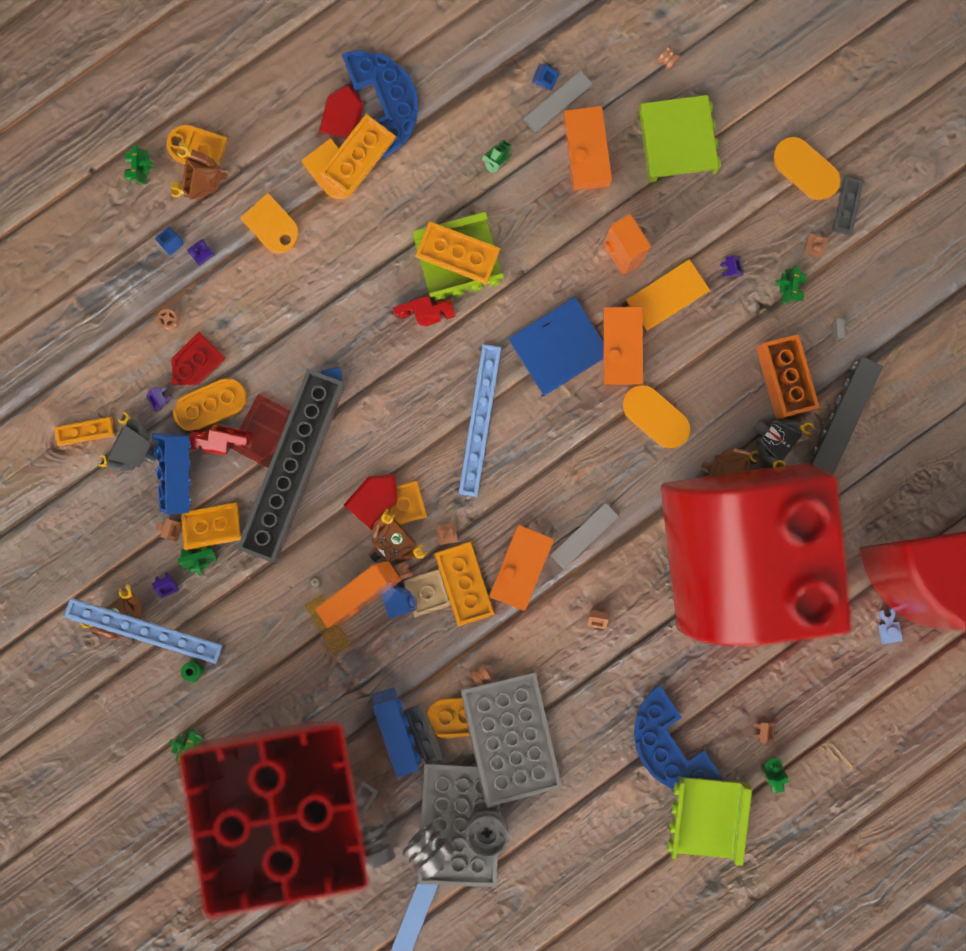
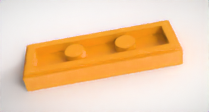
[54,417,115,446]

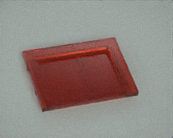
[229,394,291,468]

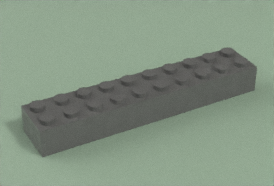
[237,369,346,563]

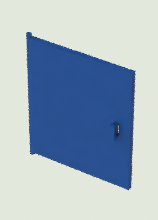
[508,297,603,397]

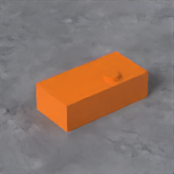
[563,106,612,191]
[604,214,651,277]
[603,307,643,386]
[756,334,820,420]
[489,525,554,611]
[315,561,401,628]

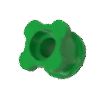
[181,659,205,683]

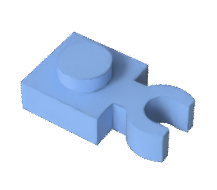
[878,609,903,644]

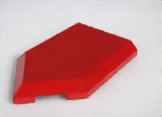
[319,83,364,139]
[171,332,226,385]
[344,474,397,530]

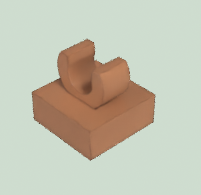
[803,233,828,258]
[156,519,182,541]
[436,523,458,545]
[587,605,609,629]
[753,721,775,743]

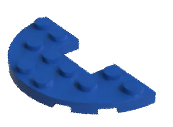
[342,51,418,159]
[634,685,725,789]

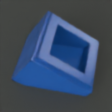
[532,64,559,91]
[155,226,184,255]
[321,367,344,382]

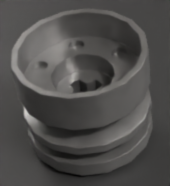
[466,808,508,858]
[402,823,455,879]
[360,824,396,871]

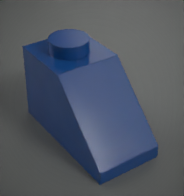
[382,584,416,619]

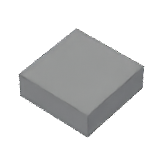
[832,319,845,342]

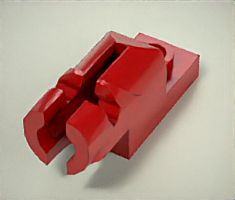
[393,296,455,327]
[189,424,252,455]

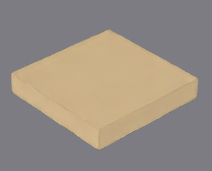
[403,569,451,617]

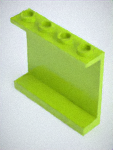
[639,95,721,183]
[412,212,504,301]
[667,776,752,866]

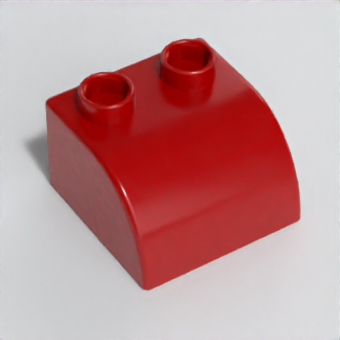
[660,463,852,646]
[859,531,966,632]
[179,721,369,919]

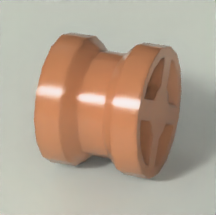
[657,46,681,71]
[157,309,180,330]
[393,561,413,580]
[469,664,492,686]

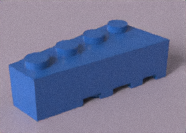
[152,432,191,514]
[372,687,422,778]

